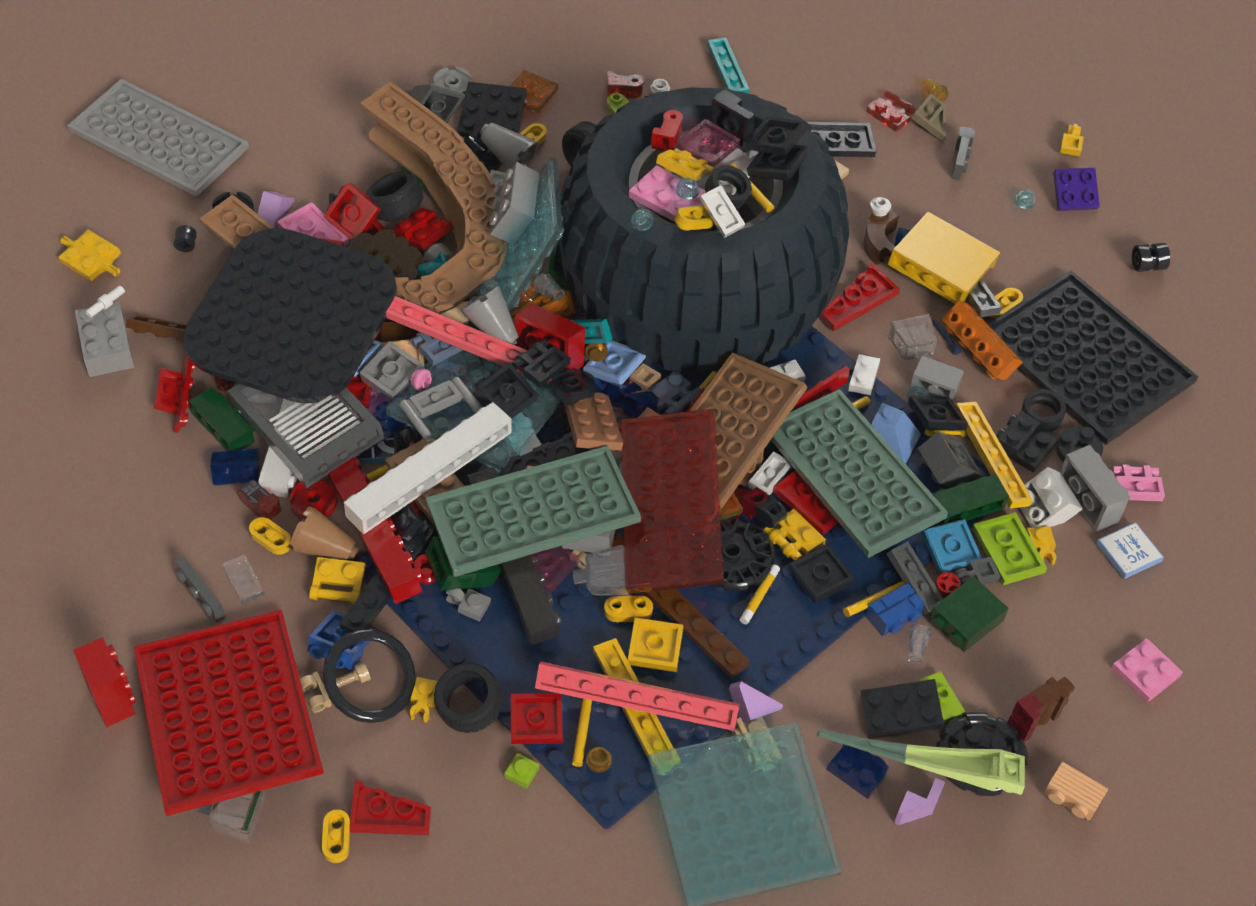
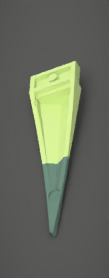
[817,729,1025,795]

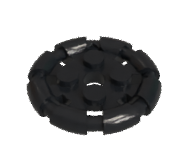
[689,517,775,592]
[936,712,1028,796]

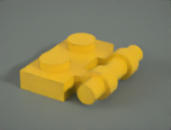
[656,148,715,183]
[764,509,826,561]

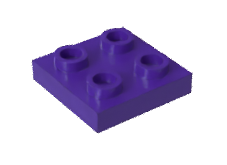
[1053,168,1100,211]

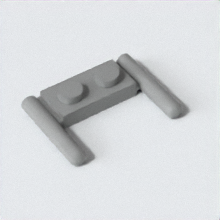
[399,377,482,440]

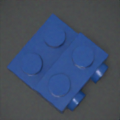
[307,610,377,670]

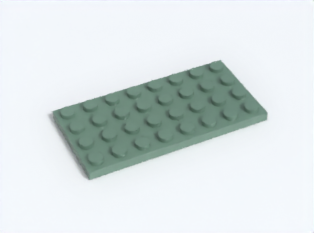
[771,389,948,558]
[426,446,641,577]

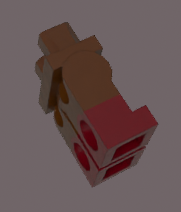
[1008,677,1075,742]

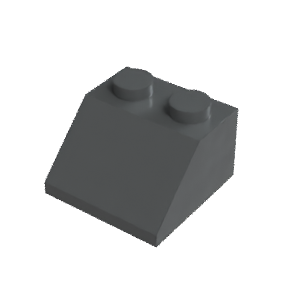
[409,84,465,123]
[918,431,982,488]

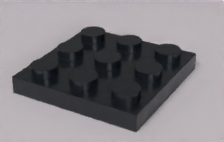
[457,82,528,137]

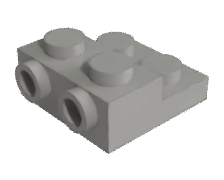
[359,341,425,401]

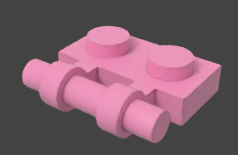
[1111,464,1165,501]

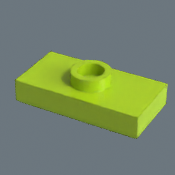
[919,671,966,724]

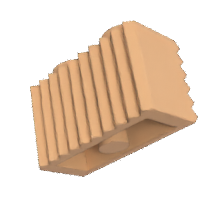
[1044,761,1108,821]

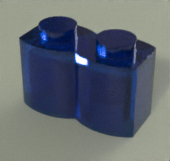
[606,380,659,417]

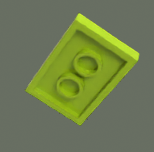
[972,512,1047,586]

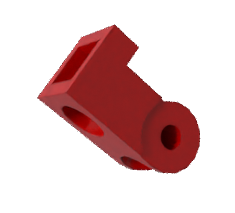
[651,110,683,151]

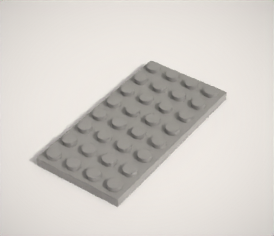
[67,79,249,197]

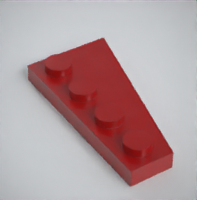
[820,263,900,331]

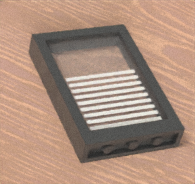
[227,384,384,488]

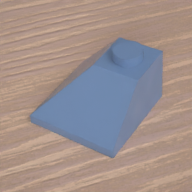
[871,403,921,464]

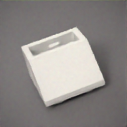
[1020,467,1083,527]

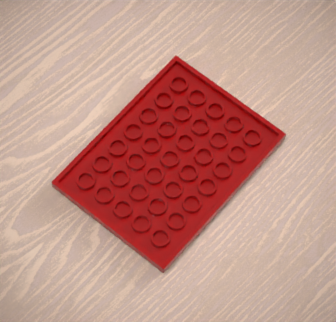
[134,609,324,816]

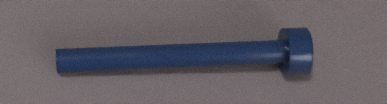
[932,319,961,355]

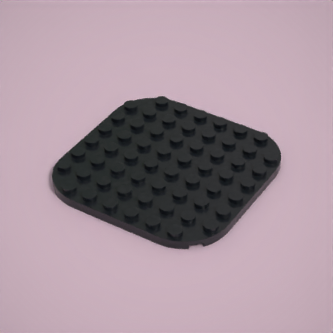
[184,227,397,403]

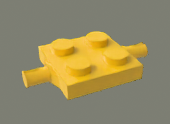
[58,229,121,282]

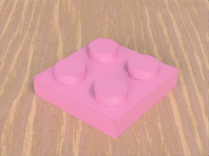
[1111,638,1183,703]

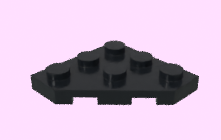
[504,432,591,475]

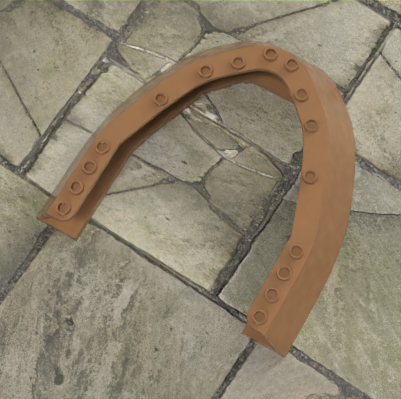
[199,81,508,320]

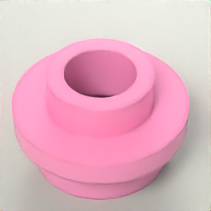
[411,369,432,392]

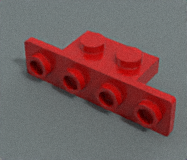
[153,354,195,433]
[791,366,850,412]

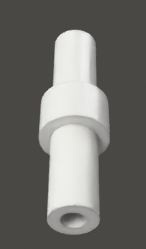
[85,285,125,318]

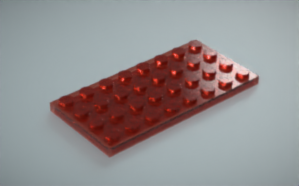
[621,408,725,594]

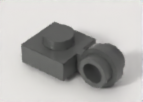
[953,557,1001,585]

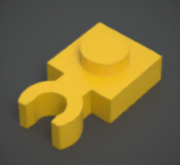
[1027,526,1057,565]
[410,677,438,723]

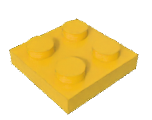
[628,618,683,672]

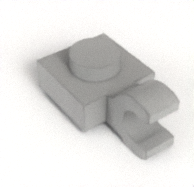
[446,588,491,622]

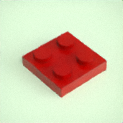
[511,693,563,744]

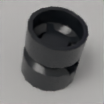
[1132,243,1170,272]

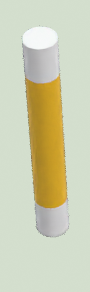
[740,564,780,625]

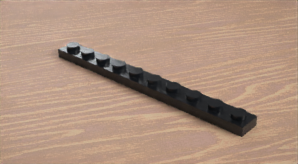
[339,455,487,633]

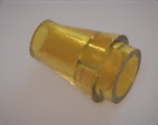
[922,78,948,102]

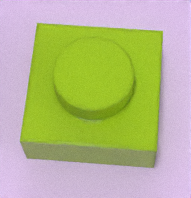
[504,753,540,789]

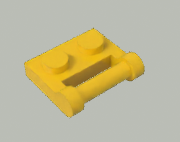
[309,557,366,605]

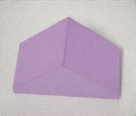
[257,191,295,228]
[729,681,783,722]

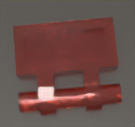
[866,90,917,132]

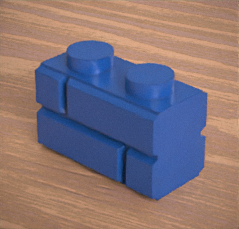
[866,583,924,636]

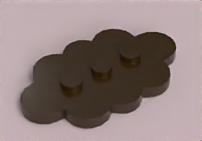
[348,229,422,280]

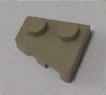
[911,93,946,141]

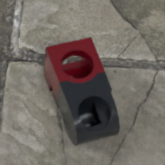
[741,487,787,528]

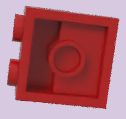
[324,183,381,240]
[393,208,454,251]

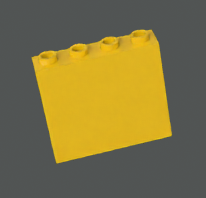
[887,212,1000,304]

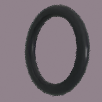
[323,628,416,723]

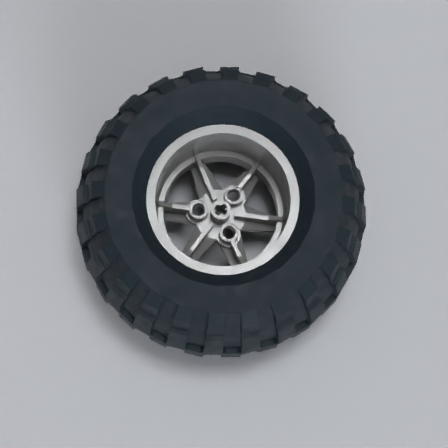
[558,87,849,375]

